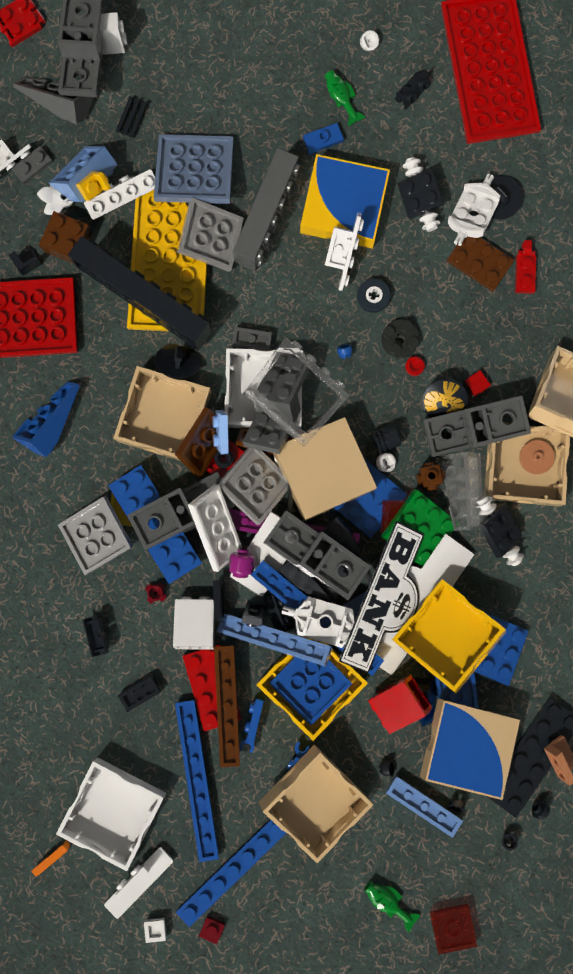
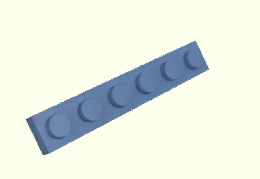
[217,613,332,667]

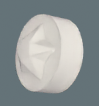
[360,30,379,51]
[376,453,396,472]

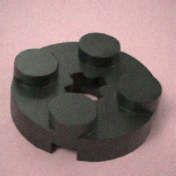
[381,320,419,358]

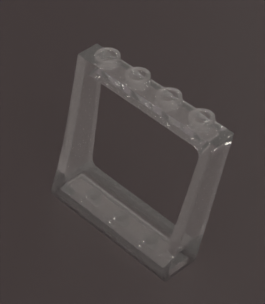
[243,338,350,446]

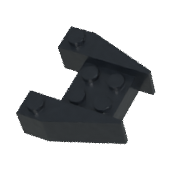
[279,516,373,606]

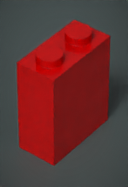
[368,674,433,734]

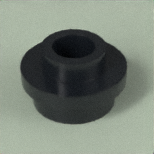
[214,450,234,469]
[532,799,550,820]

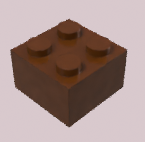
[39,211,92,264]

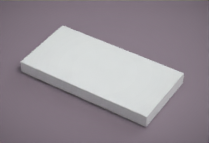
[188,484,243,572]
[230,511,296,597]

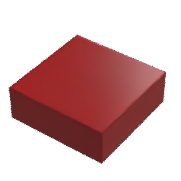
[464,370,491,397]

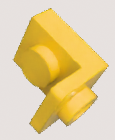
[76,171,111,201]

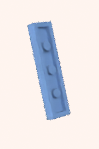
[385,775,463,838]

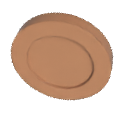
[519,440,555,475]

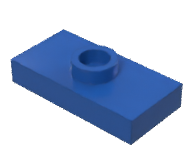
[303,123,344,155]

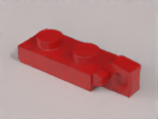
[515,240,536,294]

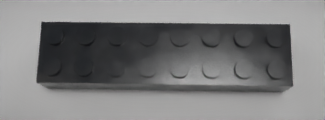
[68,236,211,351]

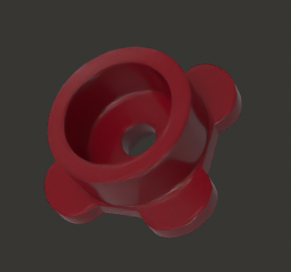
[145,583,166,603]

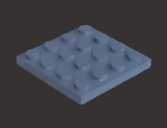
[154,134,233,204]

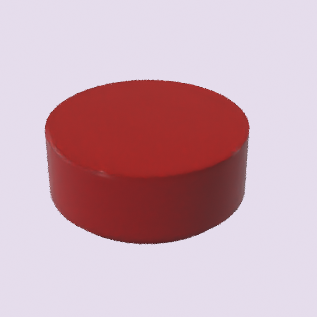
[405,356,425,376]

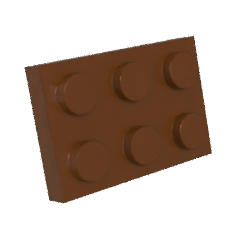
[446,236,514,292]
[175,408,229,478]

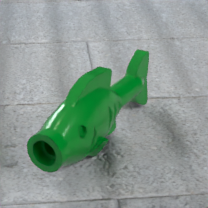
[324,70,365,126]
[364,881,420,932]

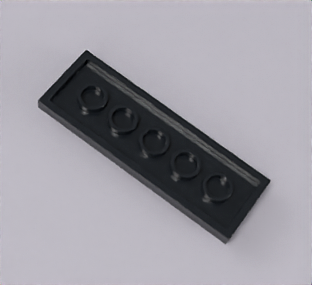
[486,697,573,818]

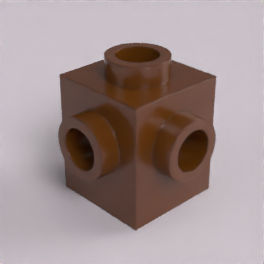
[416,462,445,491]

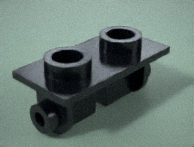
[395,70,430,110]
[264,594,293,632]
[82,615,109,657]

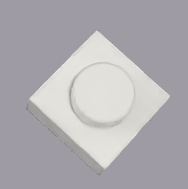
[144,918,167,943]

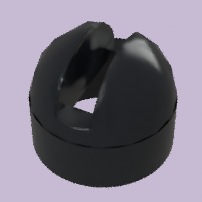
[379,760,395,777]
[449,795,466,813]
[502,833,518,851]

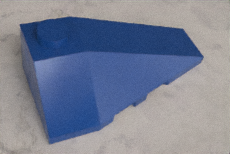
[12,382,80,457]

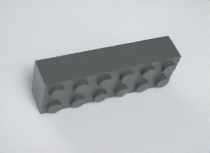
[233,148,300,271]

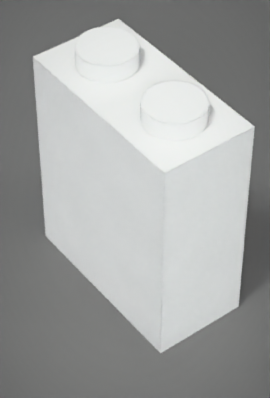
[99,12,127,55]
[173,596,215,650]

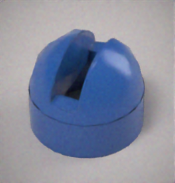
[337,344,352,359]

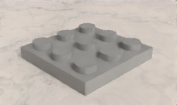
[177,197,244,272]
[217,448,288,525]
[58,496,134,575]

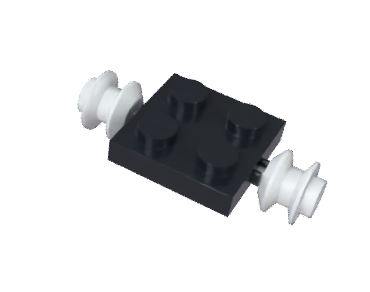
[397,157,445,232]
[475,495,524,566]

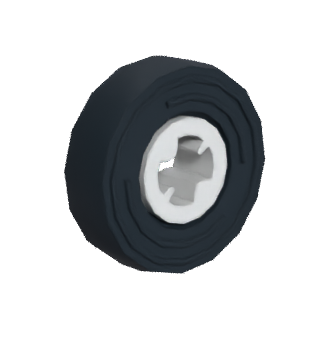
[357,279,391,313]

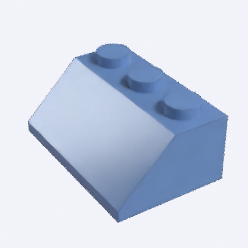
[49,146,117,202]

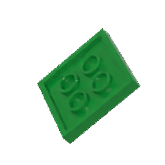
[381,489,458,568]

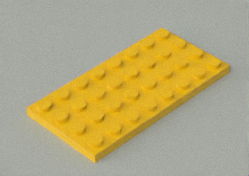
[127,190,211,331]

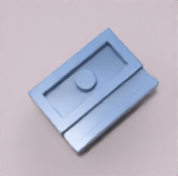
[212,410,228,454]

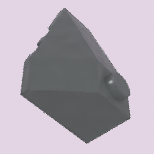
[13,77,94,123]

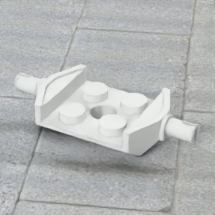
[448,174,500,246]
[282,596,355,648]

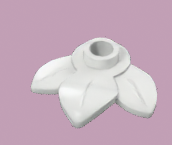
[37,179,74,215]

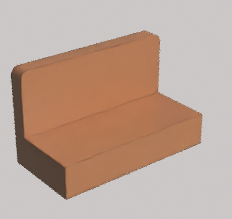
[544,735,573,786]

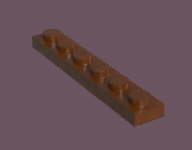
[214,645,240,767]

